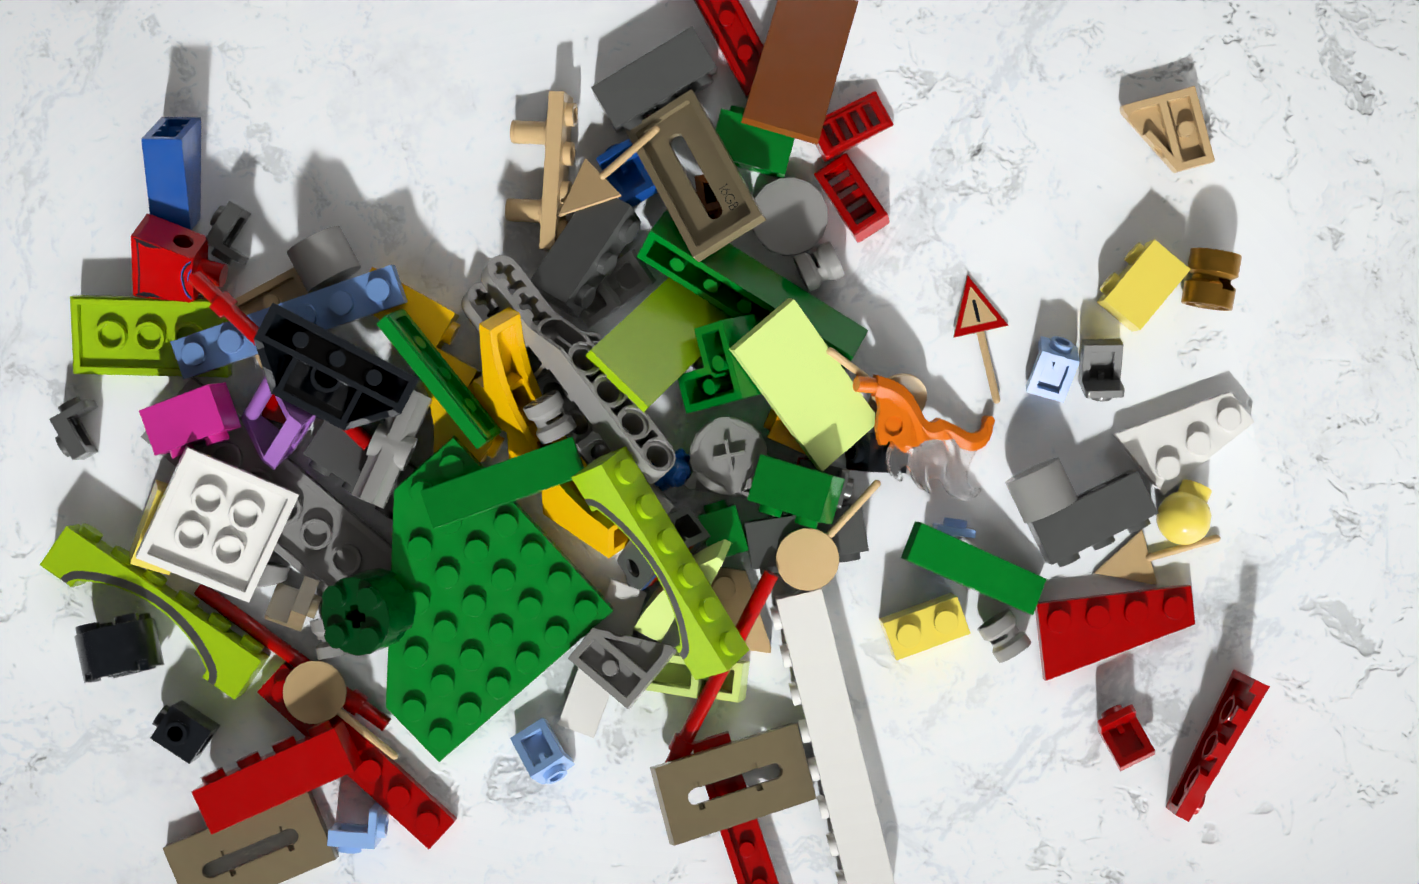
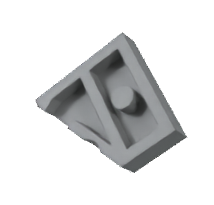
[568,628,677,709]

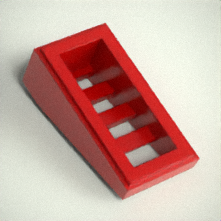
[815,91,894,162]
[814,153,890,243]

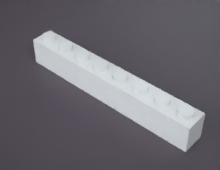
[770,588,895,884]

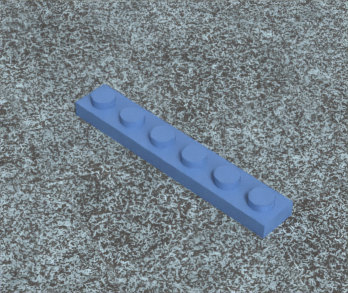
[170,264,408,379]

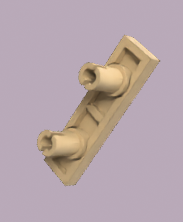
[505,91,578,252]

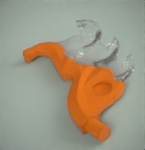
[853,374,995,500]

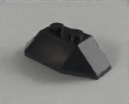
[253,303,420,431]

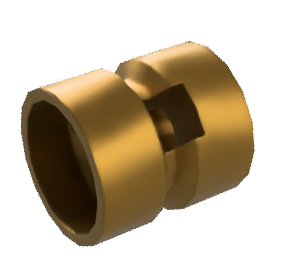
[1181,248,1242,311]

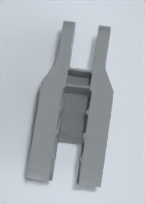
[461,255,676,485]

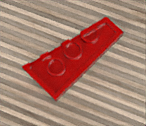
[1035,585,1195,681]
[1166,670,1270,822]

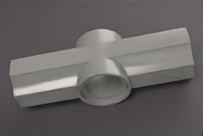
[351,390,432,509]

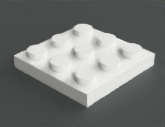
[135,446,299,603]

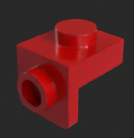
[1097,704,1155,772]

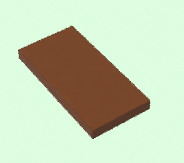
[741,0,859,145]

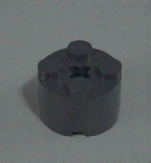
[74,612,165,683]

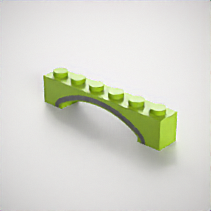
[571,446,749,680]
[40,523,270,700]

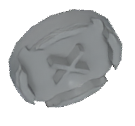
[753,177,828,256]
[690,417,767,494]

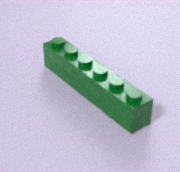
[637,209,868,370]

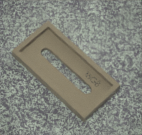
[626,89,766,262]
[650,723,817,846]
[162,791,339,884]

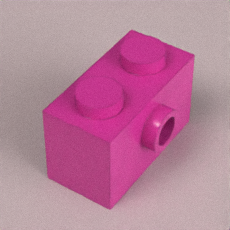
[139,382,242,459]

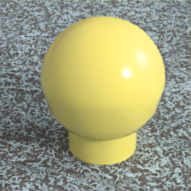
[1156,479,1212,545]

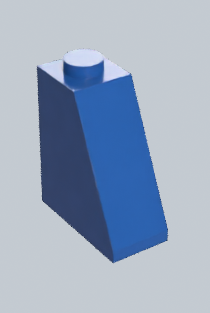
[141,117,201,230]

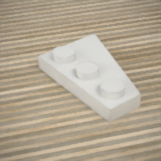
[1112,392,1255,495]

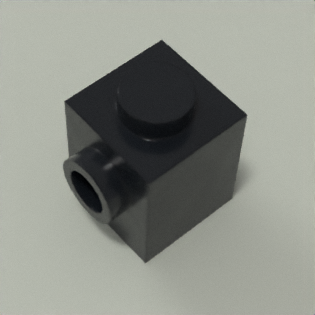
[150,700,221,764]

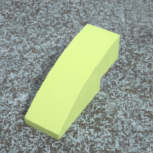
[633,539,731,643]
[646,652,750,703]

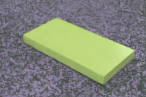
[729,298,876,472]

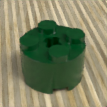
[321,568,415,656]

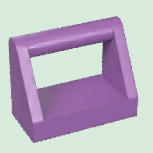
[241,376,316,470]

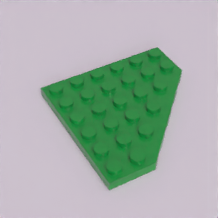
[386,435,613,762]

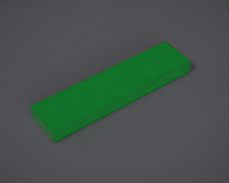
[376,309,501,449]
[420,437,584,529]
[901,521,1047,615]

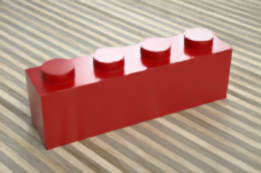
[192,719,363,835]

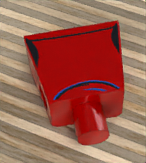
[131,214,228,303]

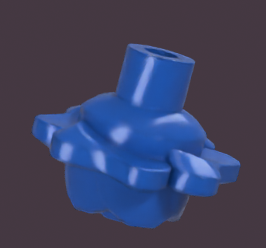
[651,448,691,491]

